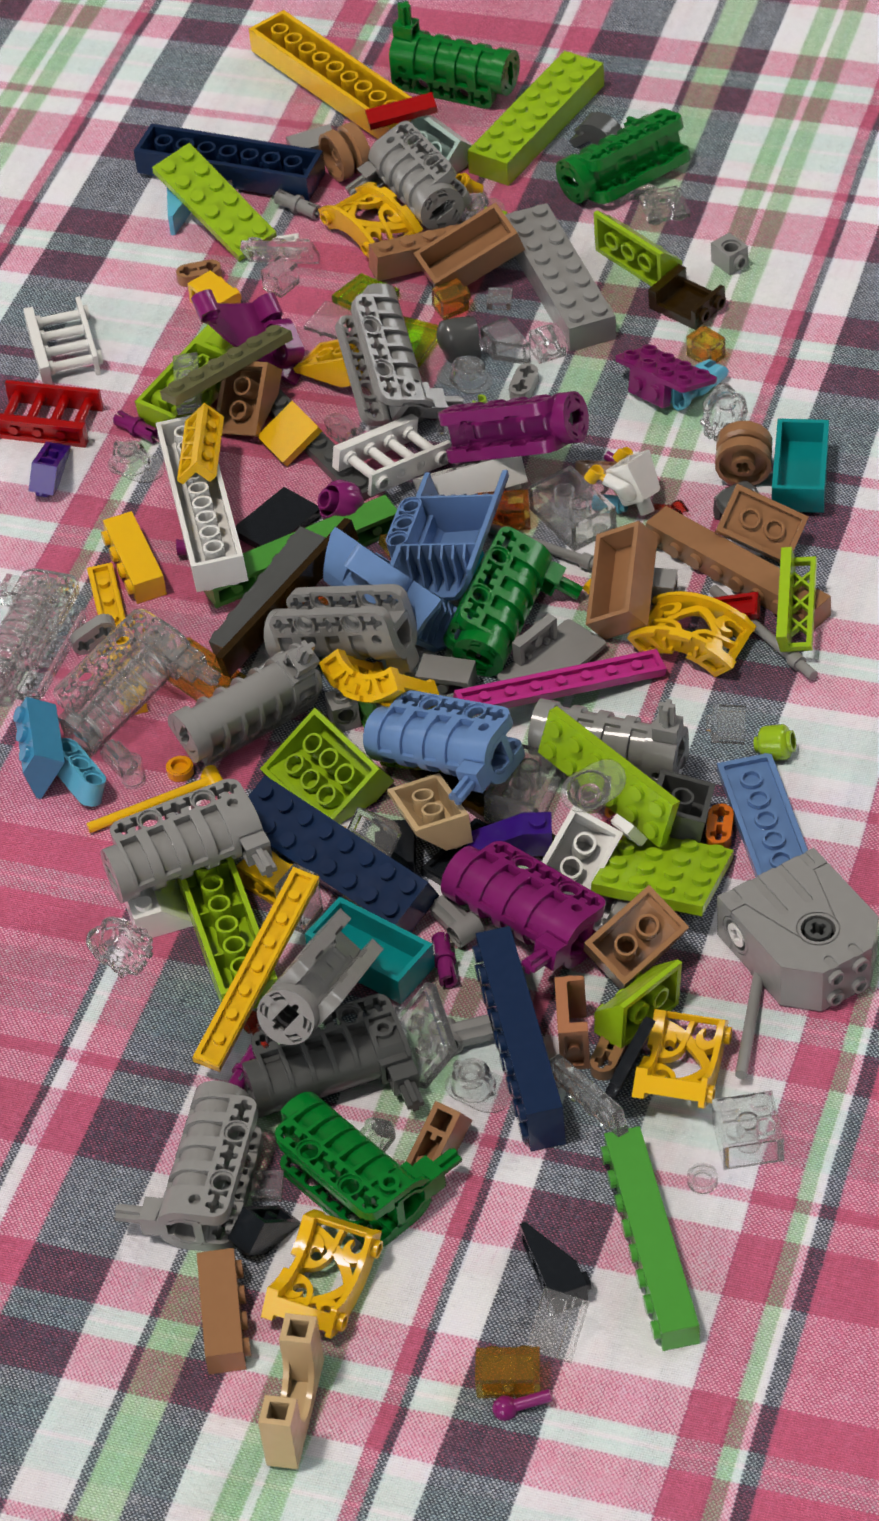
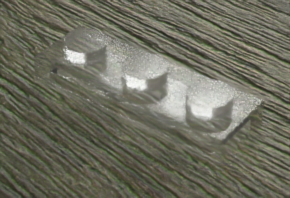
[173,352,202,415]

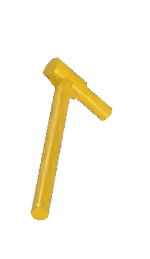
[86,765,223,833]

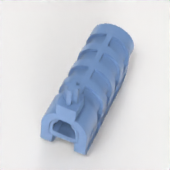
[363,690,525,805]

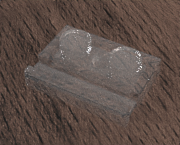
[525,1287,590,1363]

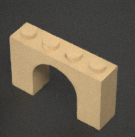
[258,1313,324,1469]

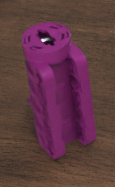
[438,391,589,463]
[441,841,606,975]

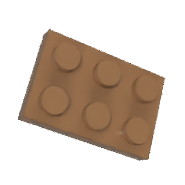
[715,484,808,563]

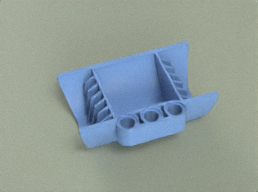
[385,470,509,601]
[323,527,472,653]

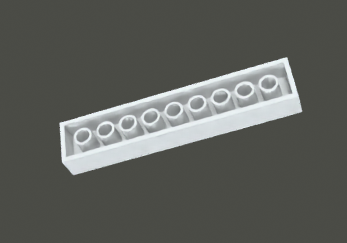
[156,415,248,592]

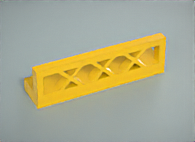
[177,402,224,485]

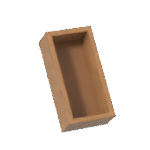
[413,202,525,300]
[586,521,658,640]

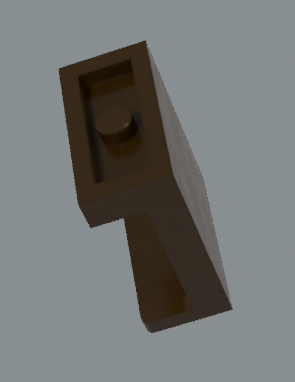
[648,264,726,330]

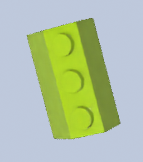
[594,959,682,1048]

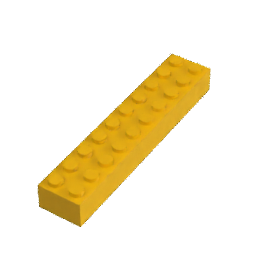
[248,10,411,139]

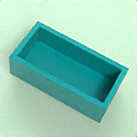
[772,418,829,513]
[305,896,435,1004]

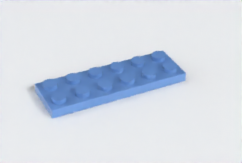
[717,753,808,877]

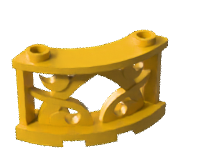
[318,182,424,258]
[627,591,757,677]
[319,649,439,709]
[632,1009,733,1109]
[261,1209,383,1339]

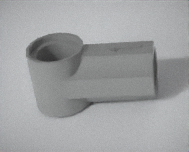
[430,895,485,948]
[431,1014,494,1057]

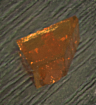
[478,489,531,530]

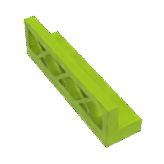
[776,547,817,652]

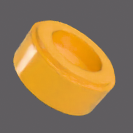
[166,756,194,782]

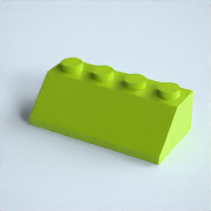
[593,210,683,286]

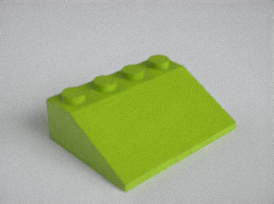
[260,708,394,824]

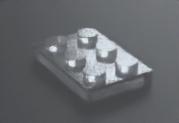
[240,237,320,264]
[398,982,458,1089]

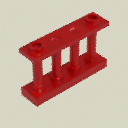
[0,380,104,448]

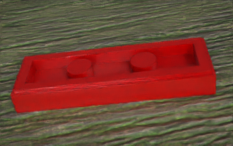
[365,92,438,130]

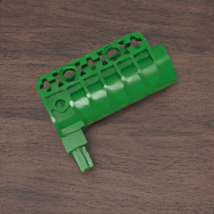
[275,1092,462,1247]

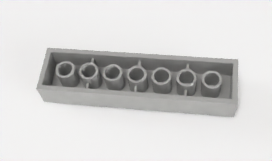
[505,203,616,352]

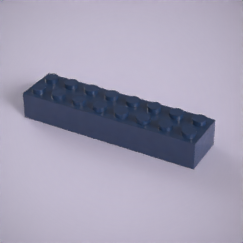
[133,123,326,201]
[248,775,439,932]
[472,926,566,1152]

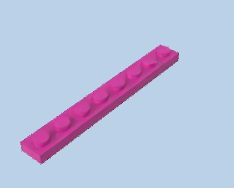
[453,649,667,715]

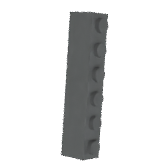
[209,526,325,668]

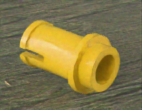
[455,173,484,198]

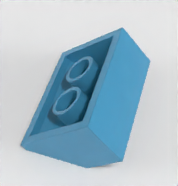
[13,697,65,799]

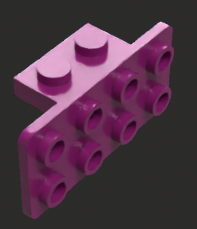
[615,344,717,408]

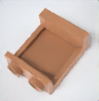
[554,975,590,1070]

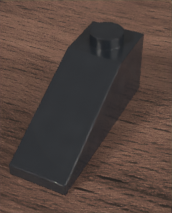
[520,1222,592,1315]

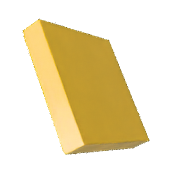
[258,401,322,467]

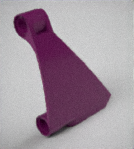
[191,289,305,386]

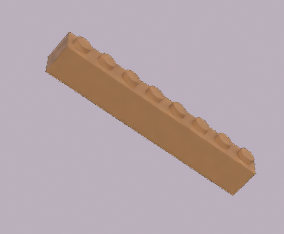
[646,506,831,630]

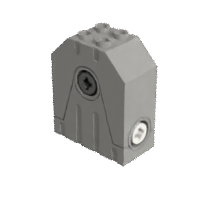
[717,848,879,1012]

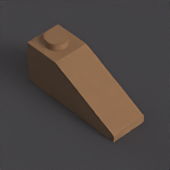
[406,1101,472,1165]

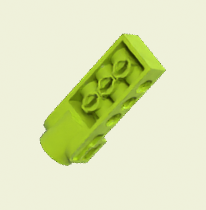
[135,325,234,428]

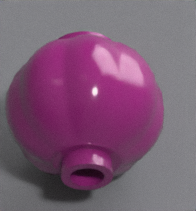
[318,480,364,520]

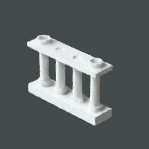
[23,296,104,385]
[332,414,451,496]

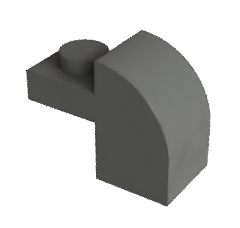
[569,112,622,147]

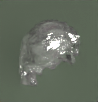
[700,383,748,442]
[86,916,153,978]

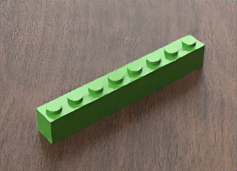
[204,495,397,609]
[600,1126,700,1351]

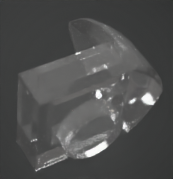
[360,1117,396,1152]

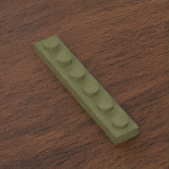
[160,325,293,406]

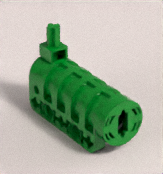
[389,1,520,109]
[556,108,691,204]
[443,527,583,677]

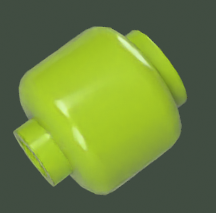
[753,724,796,761]

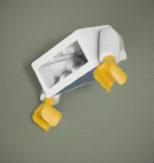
[584,447,660,516]

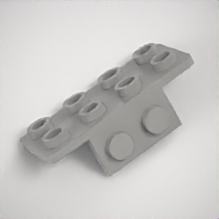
[497,613,606,704]

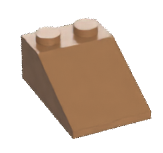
[216,362,282,437]
[583,885,689,989]

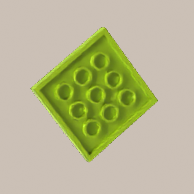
[591,835,734,916]

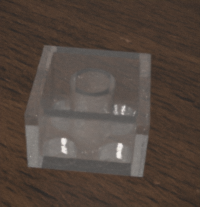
[712,1090,784,1170]

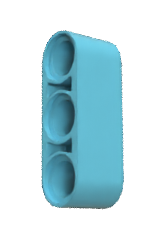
[57,738,106,807]

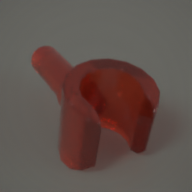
[653,500,689,515]
[243,1010,269,1048]

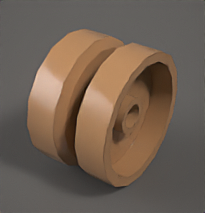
[318,122,370,182]
[715,421,773,485]

